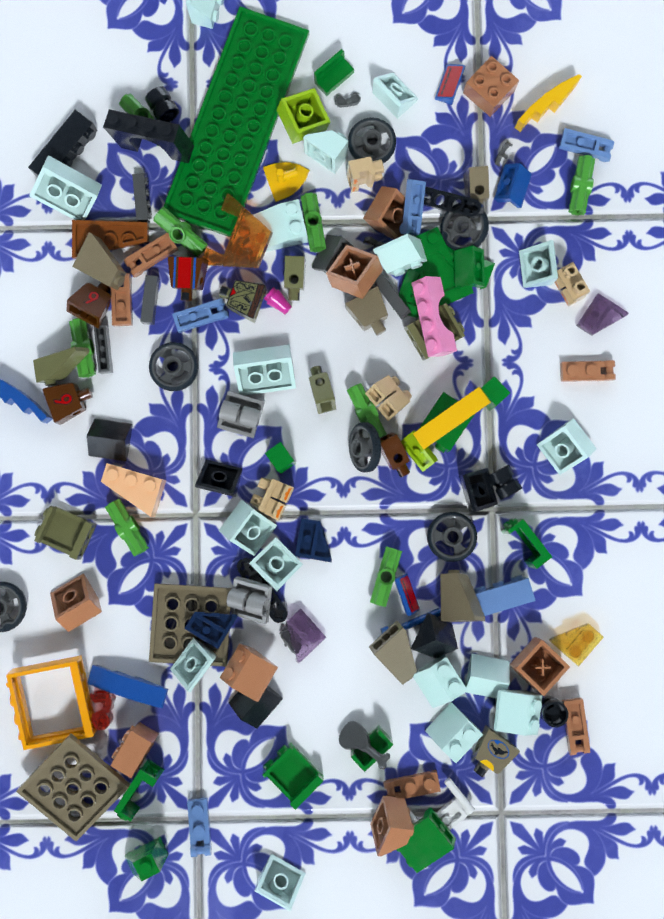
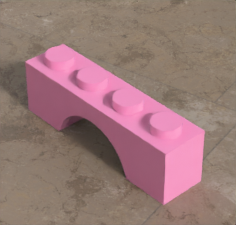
[412,276,457,357]

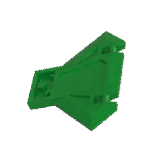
[393,227,495,319]

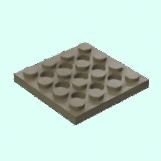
[149,583,232,667]
[16,733,130,841]

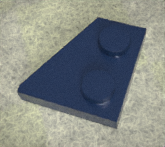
[295,518,332,562]
[184,612,238,649]

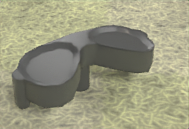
[335,93,361,108]
[495,141,513,167]
[363,237,385,250]
[279,629,301,654]

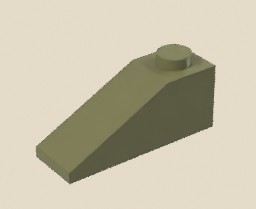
[33,347,90,386]

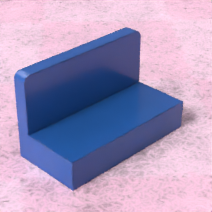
[494,163,532,208]

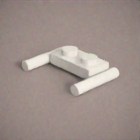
[410,777,475,830]

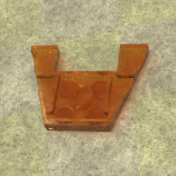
[202,194,273,269]

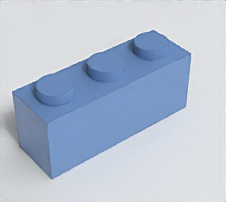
[474,575,536,616]

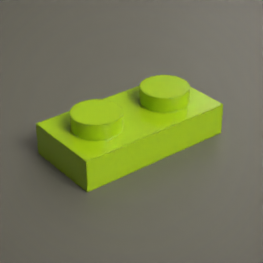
[401,430,438,472]

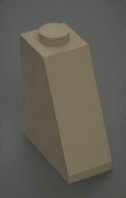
[72,232,126,290]
[440,570,485,622]
[369,621,417,685]

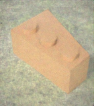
[101,463,166,517]

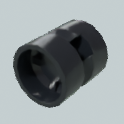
[145,86,179,122]
[487,464,522,500]
[540,696,569,728]

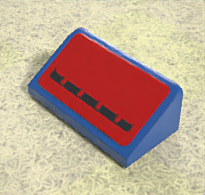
[435,64,465,105]
[395,574,420,616]

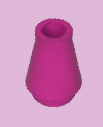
[264,287,292,315]

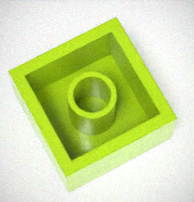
[277,88,330,144]

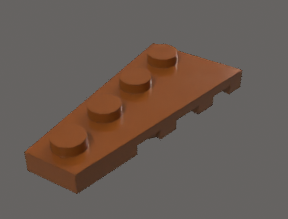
[72,220,149,259]

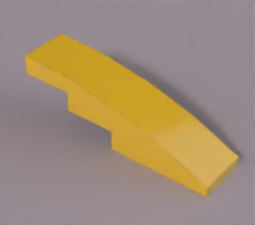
[515,74,582,132]
[413,386,491,449]

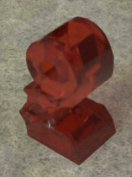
[90,690,116,730]

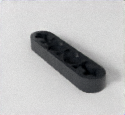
[423,187,484,219]
[237,558,288,623]

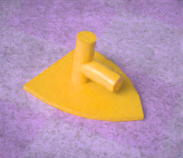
[263,162,310,202]

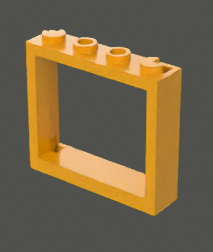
[6,655,98,750]

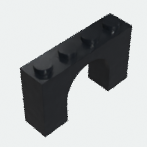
[103,109,194,163]

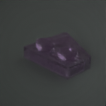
[576,293,629,336]
[286,608,326,663]

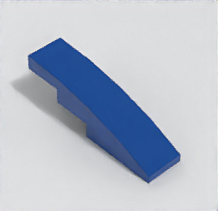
[0,379,53,424]
[88,665,168,708]

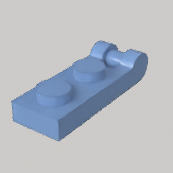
[559,128,615,162]
[399,179,426,236]
[172,299,229,333]
[187,798,212,857]

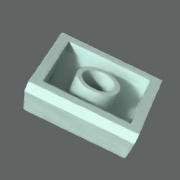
[372,73,418,119]
[519,240,558,288]
[249,537,303,591]
[170,638,218,692]
[465,653,510,699]
[255,854,306,911]

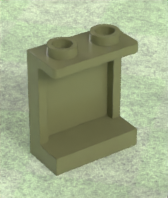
[404,303,465,360]
[34,506,97,560]

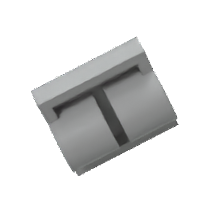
[217,391,265,439]
[227,576,272,624]

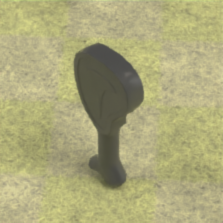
[339,721,390,769]

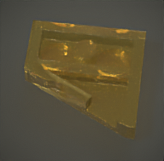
[549,623,604,666]

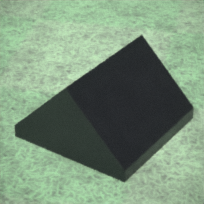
[87,419,133,461]
[195,460,243,497]
[459,468,498,513]
[411,613,458,658]
[228,686,283,729]

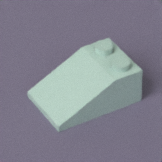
[245,199,308,255]

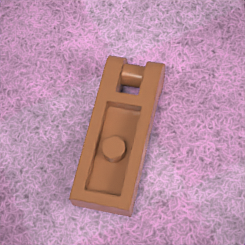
[124,233,178,278]
[111,273,133,327]
[560,360,616,382]
[562,698,590,756]
[383,770,441,799]

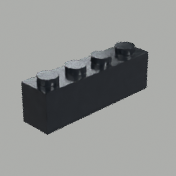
[28,109,98,177]

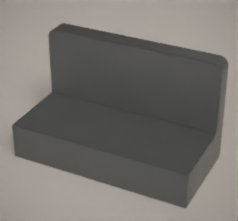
[312,235,353,273]

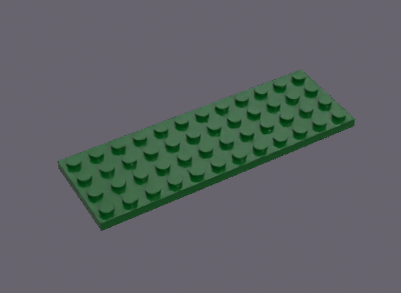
[163,6,310,238]

